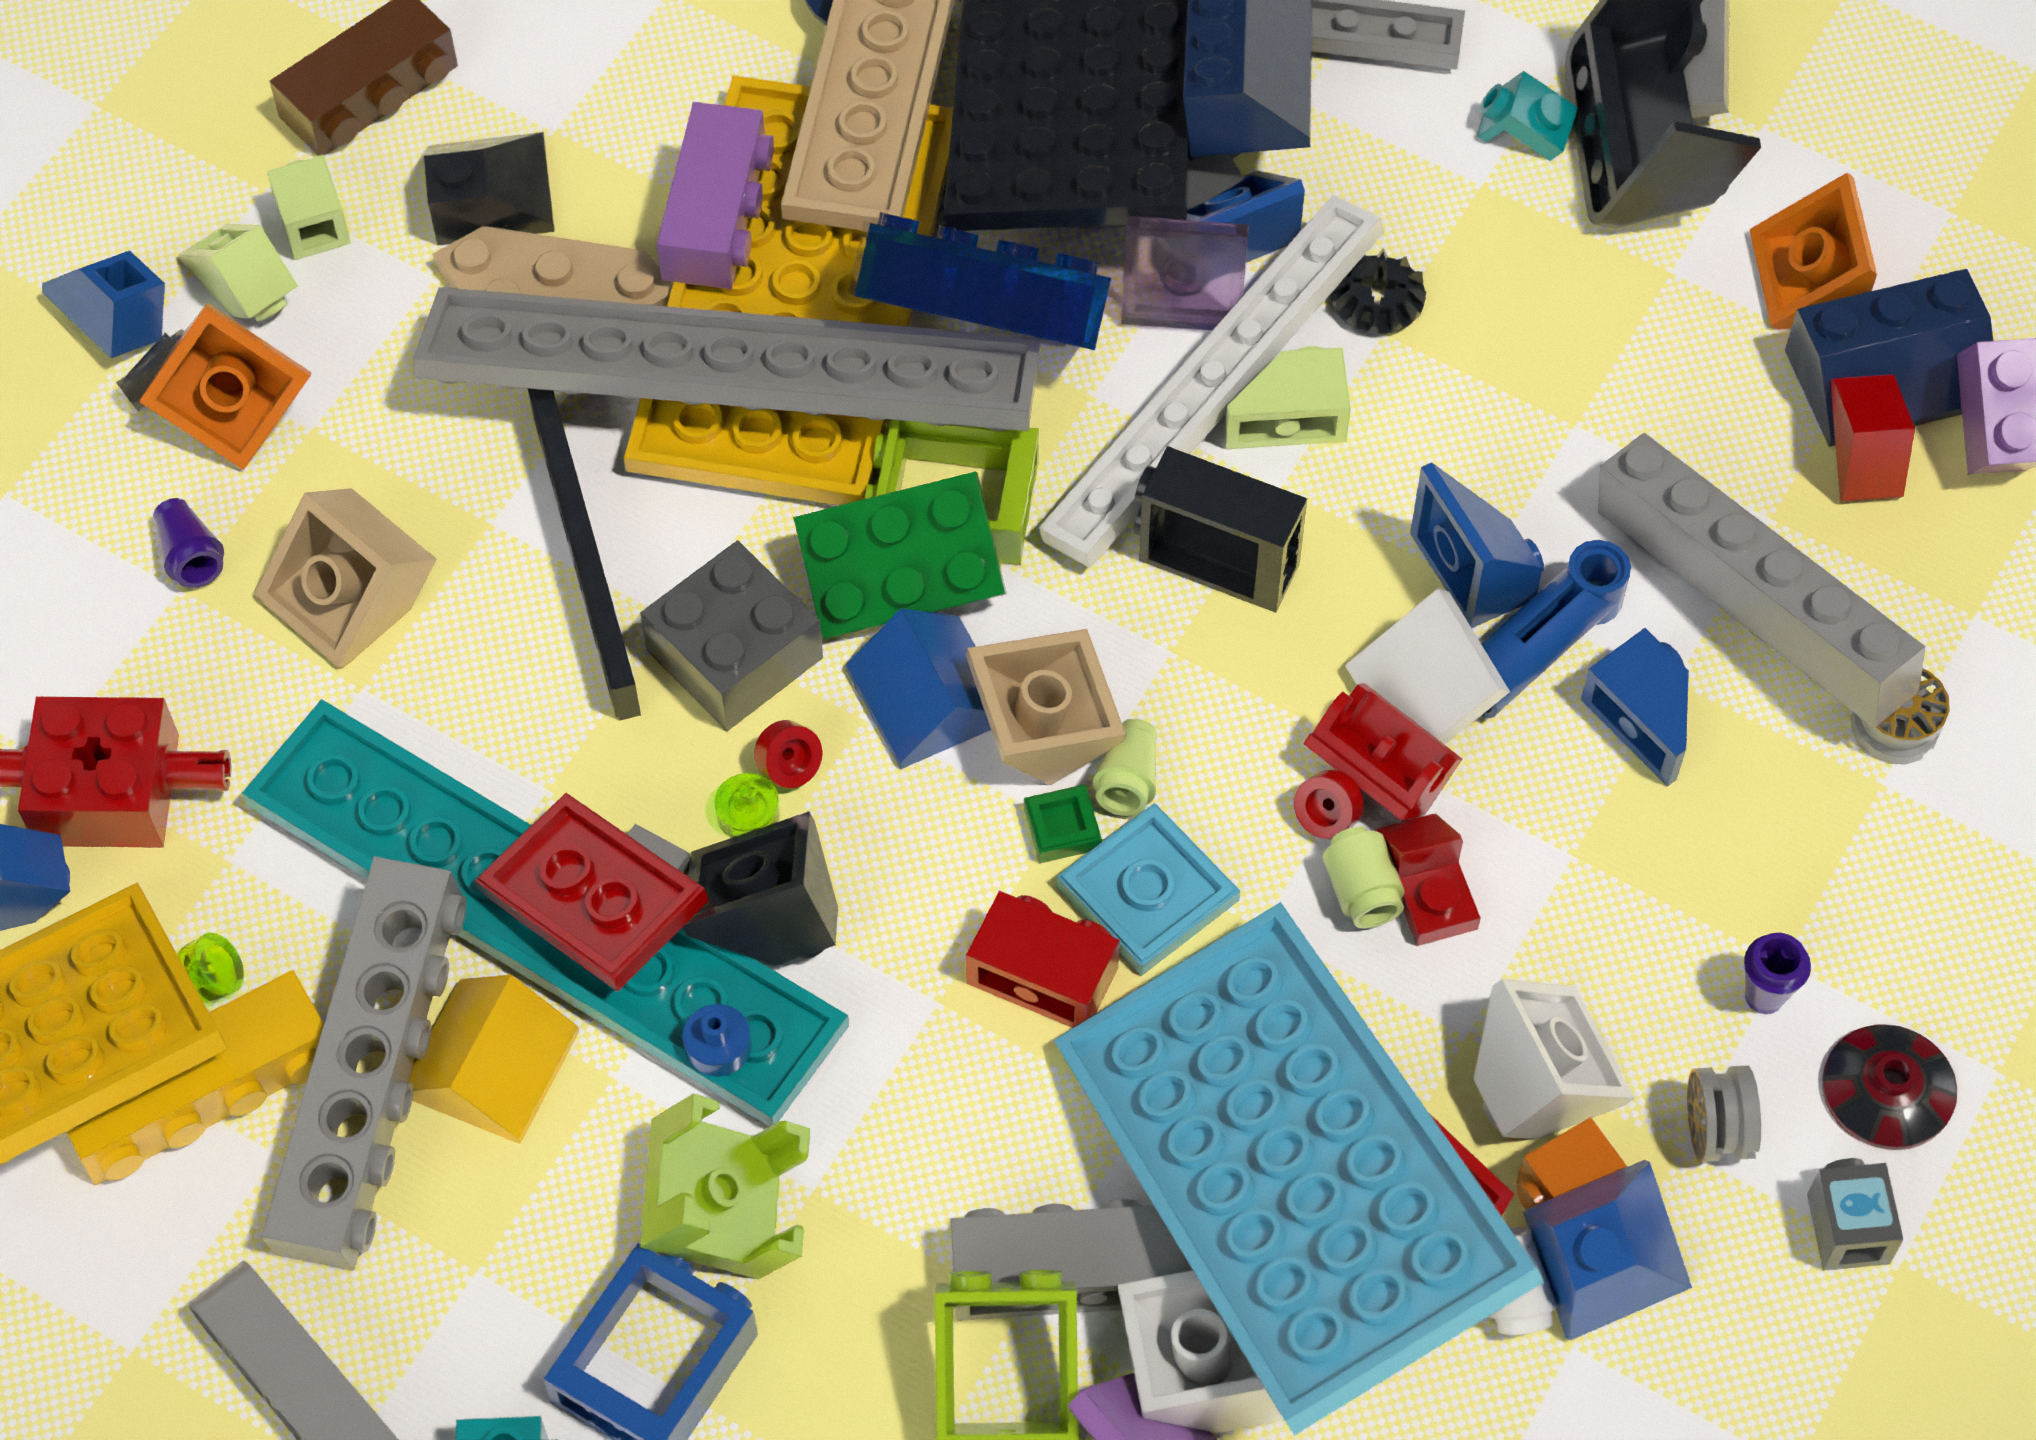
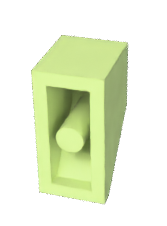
[178,223,298,321]
[1224,346,1351,449]

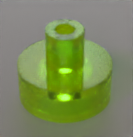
[714,773,780,838]
[178,932,244,1004]

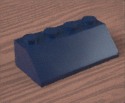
[1183,0,1312,157]

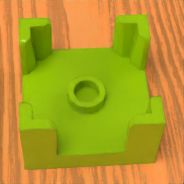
[640,1093,811,1279]

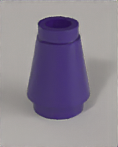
[153,498,224,588]
[1744,932,1811,1014]

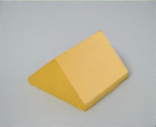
[408,974,579,1144]

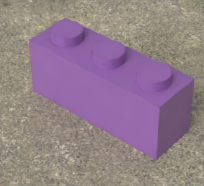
[657,101,774,289]

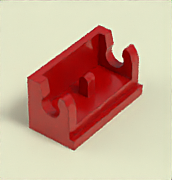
[1303,683,1463,821]

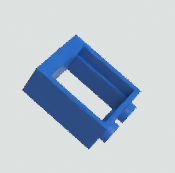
[543,1243,758,1440]

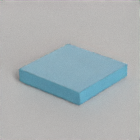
[1056,803,1240,976]

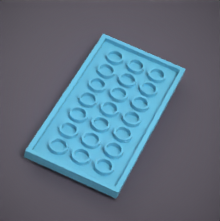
[1054,902,1544,1436]

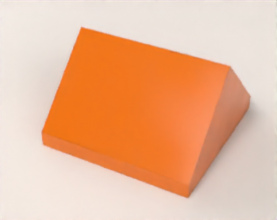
[1749,172,1877,330]
[139,303,312,470]

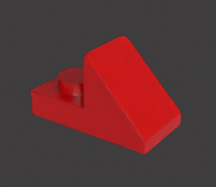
[1375,813,1481,946]

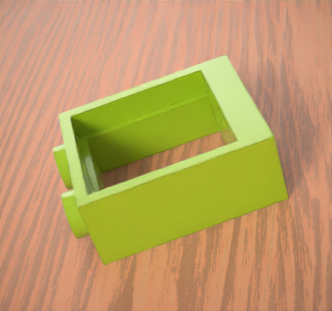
[865,419,1039,565]
[934,1269,1079,1440]

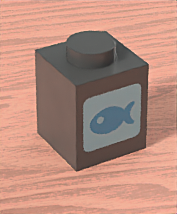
[1807,1158,1904,1271]

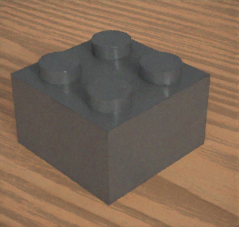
[640,540,823,732]

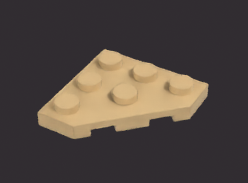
[432,226,673,306]

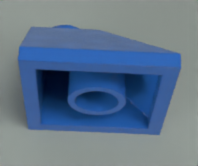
[1410,462,1544,628]
[1522,1159,1692,1341]

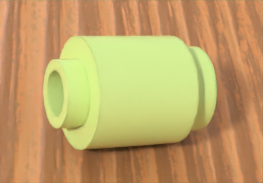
[1322,827,1404,929]

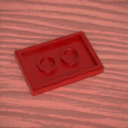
[475,792,709,992]

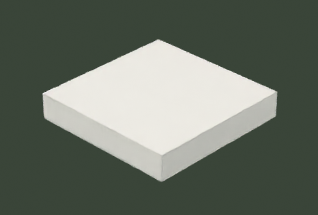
[1345,588,1510,744]

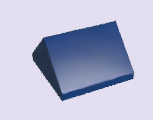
[1157,170,1305,284]
[846,608,991,769]

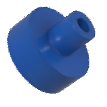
[683,1004,752,1077]

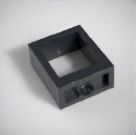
[1133,446,1308,613]

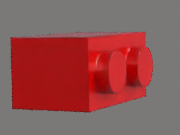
[966,890,1120,1028]

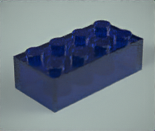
[848,212,1111,350]

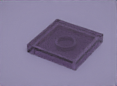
[1121,216,1249,331]

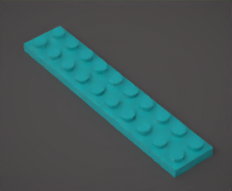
[242,699,849,1126]

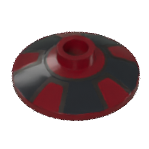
[1822,1024,1958,1150]

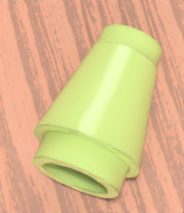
[1093,718,1157,816]

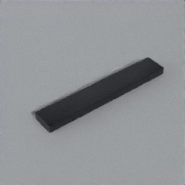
[527,388,641,721]

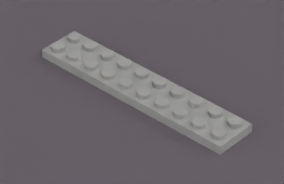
[413,287,1041,431]

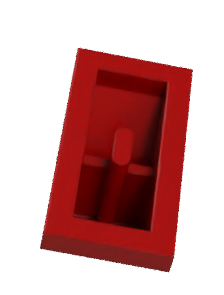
[1830,374,1915,502]

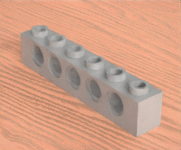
[261,856,467,1271]

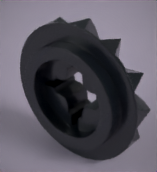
[1330,248,1427,334]

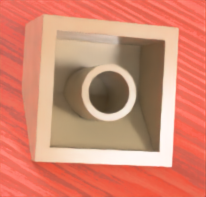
[254,488,437,668]

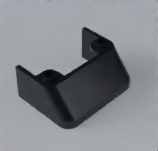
[1565,0,1762,229]

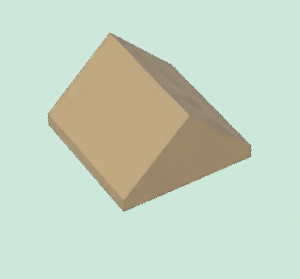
[965,629,1126,785]

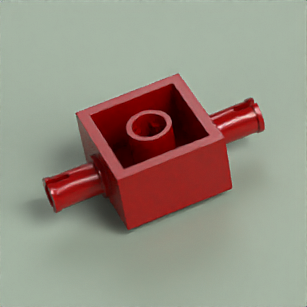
[0,696,232,848]

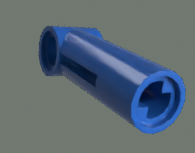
[1481,540,1631,718]

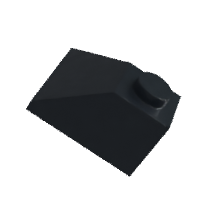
[424,132,555,246]
[682,811,838,966]

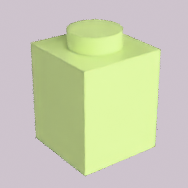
[266,154,352,260]

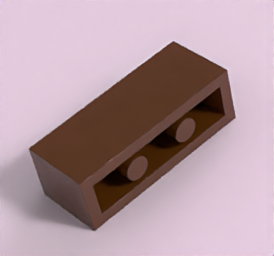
[269,0,458,156]

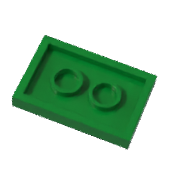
[793,471,1007,640]

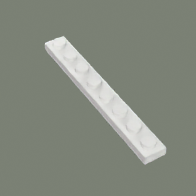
[1038,195,1384,568]

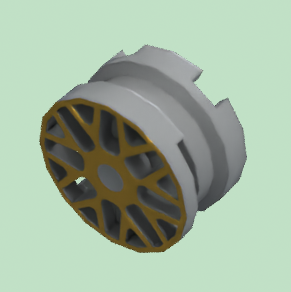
[1851,668,1950,765]
[1687,1065,1761,1162]

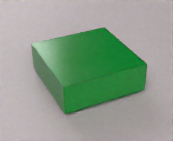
[1024,784,1102,864]

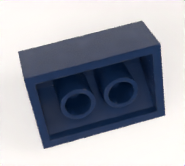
[1784,268,1994,447]

